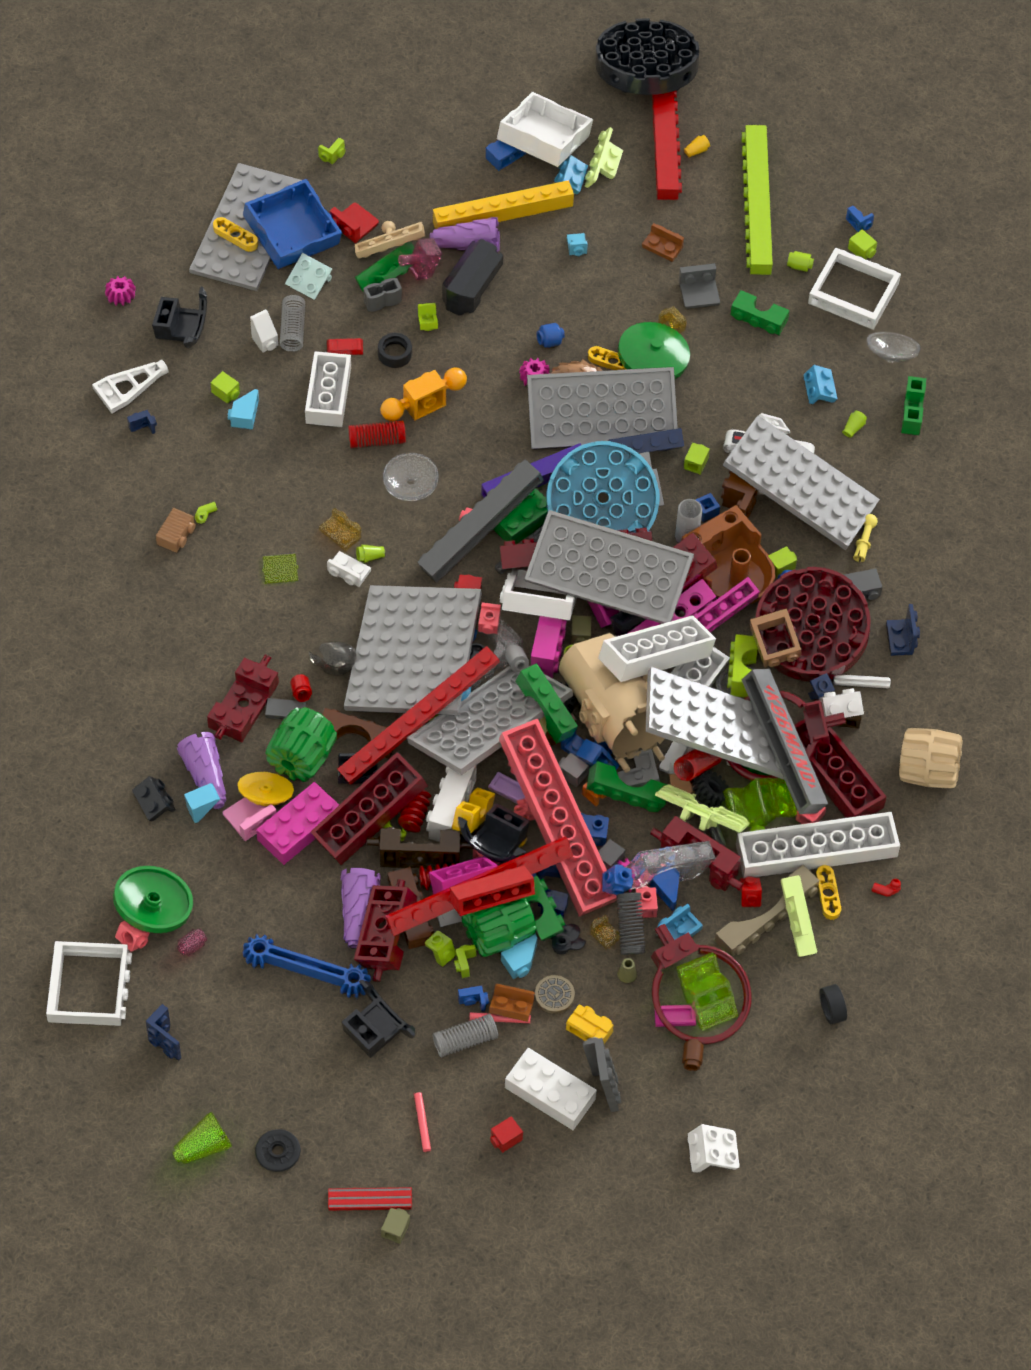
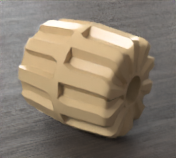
[899,728,963,788]

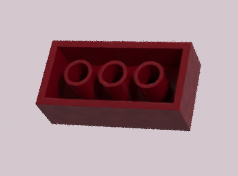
[673,533,718,594]

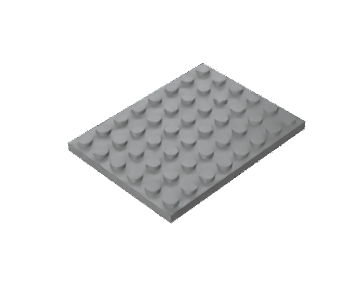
[344,585,482,715]

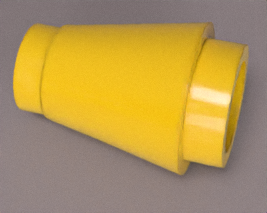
[683,135,710,158]

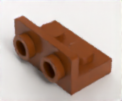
[642,223,684,262]
[489,984,535,1022]

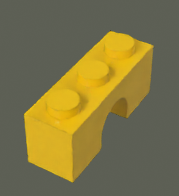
[452,787,495,834]

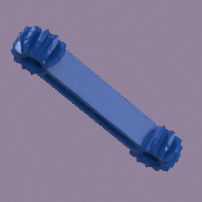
[242,934,371,998]

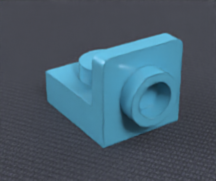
[567,233,588,256]

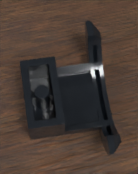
[152,286,207,348]
[458,803,530,863]
[342,980,415,1058]

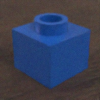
[696,493,720,522]

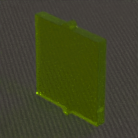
[262,554,299,584]

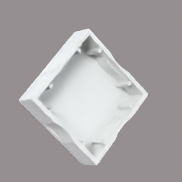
[497,92,593,167]

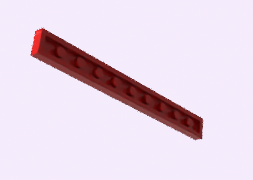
[337,646,500,785]
[385,837,573,936]

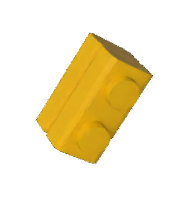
[566,1004,614,1044]

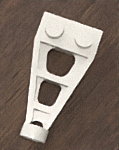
[92,360,169,413]

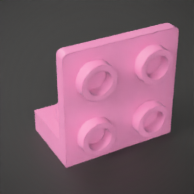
[223,797,276,841]

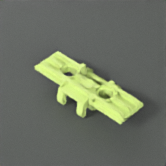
[655,784,750,833]

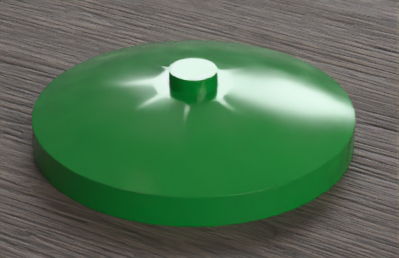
[618,322,690,379]
[113,866,193,933]

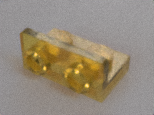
[319,508,361,552]

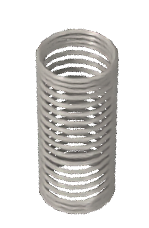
[280,295,305,351]
[675,499,702,543]
[433,1014,498,1058]

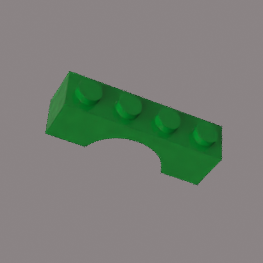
[515,663,578,744]
[586,761,668,812]

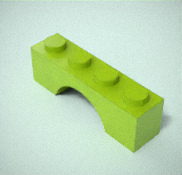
[727,634,758,698]

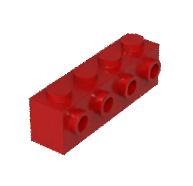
[450,865,535,916]

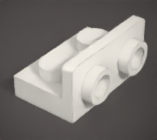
[327,551,371,587]

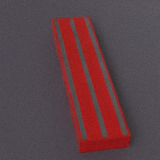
[328,1187,412,1211]

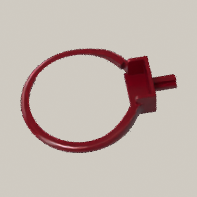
[727,691,846,783]
[651,924,752,1044]

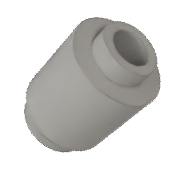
[505,645,529,672]

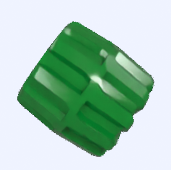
[265,707,337,782]
[461,897,536,957]

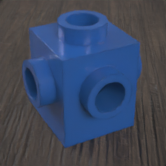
[602,864,633,895]

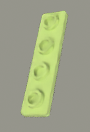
[585,127,623,188]
[781,875,817,957]

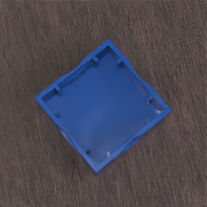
[243,179,342,269]

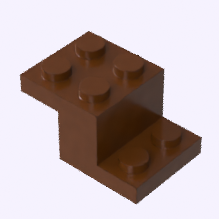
[721,470,758,518]

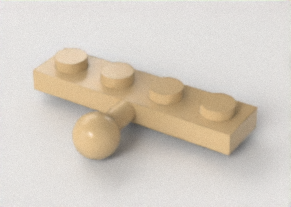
[355,221,425,259]

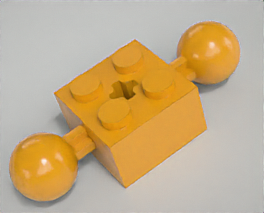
[380,367,467,421]

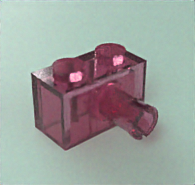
[398,238,442,280]

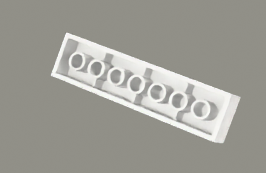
[736,812,900,878]

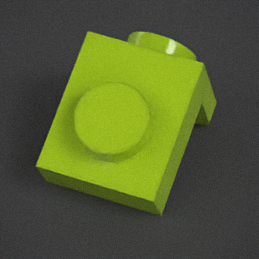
[318,138,346,164]
[418,303,438,331]
[425,931,456,967]
[454,945,477,978]

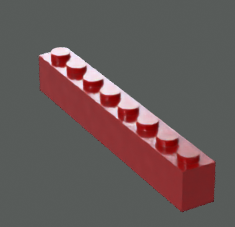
[652,91,682,200]

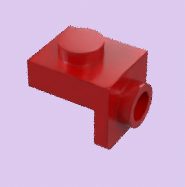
[740,876,762,907]

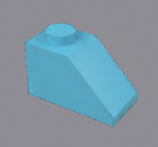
[228,389,259,429]
[501,934,537,979]

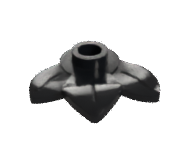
[551,924,586,954]

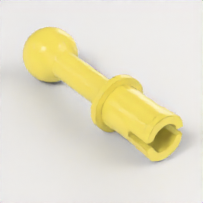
[853,514,878,562]

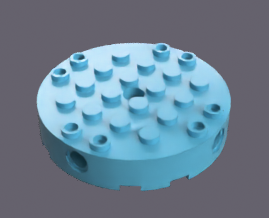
[546,441,660,533]

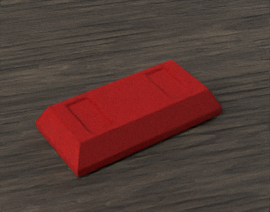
[327,338,363,355]

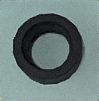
[378,333,412,368]
[819,984,847,1025]

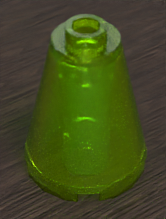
[172,1112,232,1164]

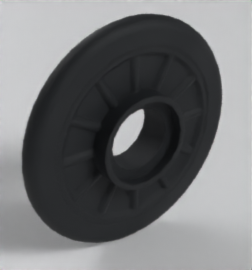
[255,1129,301,1172]

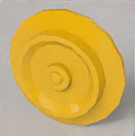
[237,772,294,806]

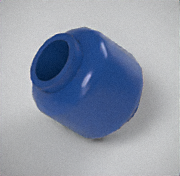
[536,323,565,348]

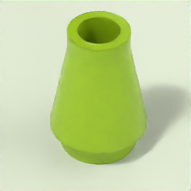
[842,410,867,438]
[356,544,385,563]

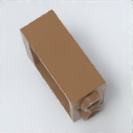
[750,609,801,667]

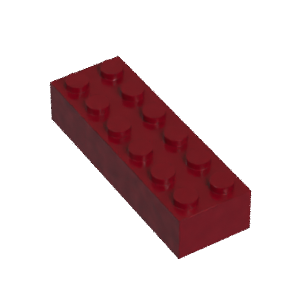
[794,719,886,818]
[311,752,428,865]

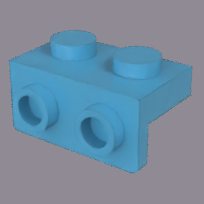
[554,155,588,195]
[804,365,837,404]
[657,904,703,940]

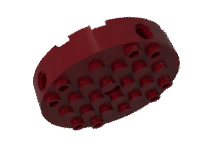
[756,567,871,682]

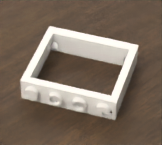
[808,248,901,330]
[500,568,577,620]
[46,941,132,1026]

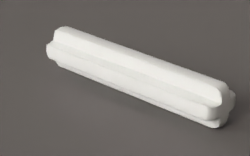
[834,675,891,688]

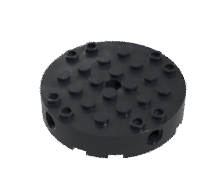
[595,18,699,95]

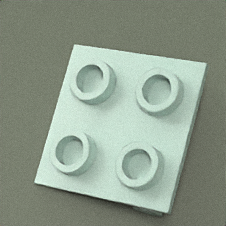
[285,253,332,300]

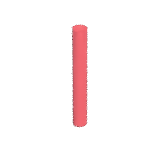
[470,1012,531,1023]
[414,1092,431,1152]

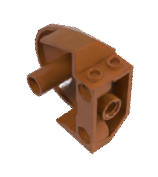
[681,505,775,604]

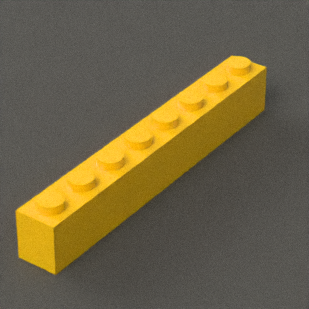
[433,180,574,229]

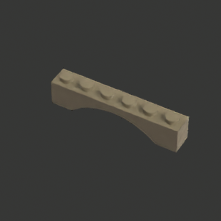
[715,865,820,957]

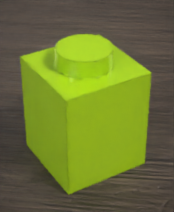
[848,230,877,260]
[211,371,240,404]
[684,443,710,475]
[768,546,797,579]

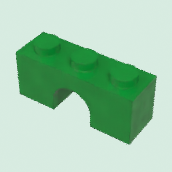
[731,290,790,335]
[901,376,927,435]
[525,876,566,942]

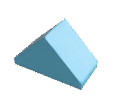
[184,783,220,823]

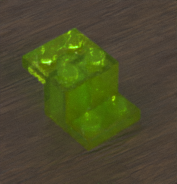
[723,778,797,827]
[676,952,738,1031]

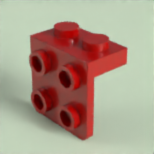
[330,203,379,243]

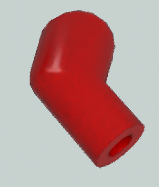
[871,879,901,897]

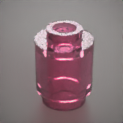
[177,928,208,957]

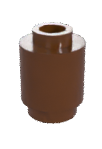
[682,1039,704,1071]

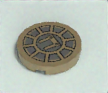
[535,975,575,1014]

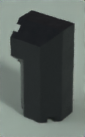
[442,239,503,316]

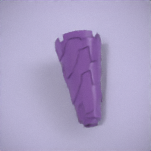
[430,217,500,253]
[177,732,226,809]
[341,868,381,948]

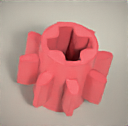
[514,798,535,821]

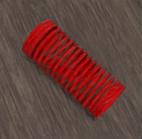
[348,420,406,449]
[674,749,722,781]

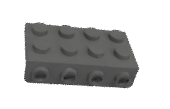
[582,1037,622,1112]

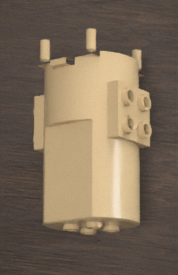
[559,633,665,773]

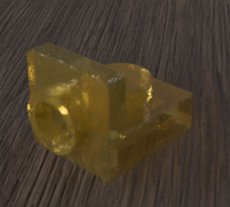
[659,305,686,333]
[590,915,621,950]

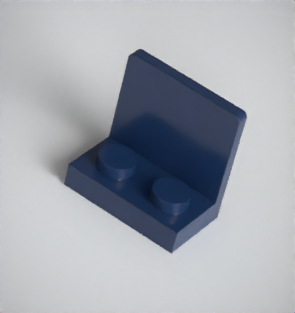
[886,604,920,656]
[146,1004,181,1061]

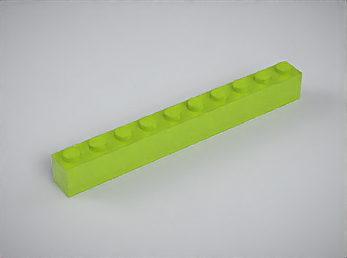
[741,125,773,275]

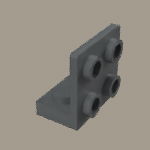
[679,263,720,309]

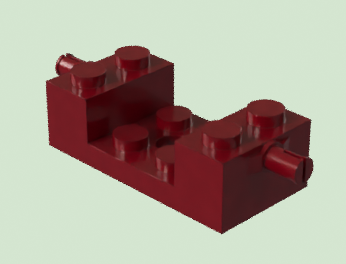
[207,654,279,742]
[650,816,743,891]
[354,879,418,982]

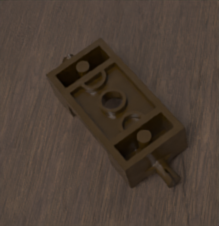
[367,827,473,869]

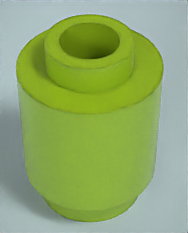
[787,251,814,272]

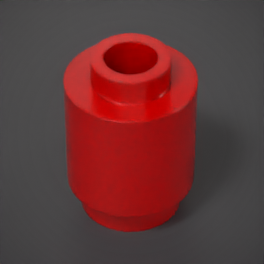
[290,674,312,702]

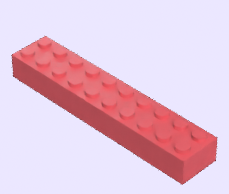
[499,718,617,917]

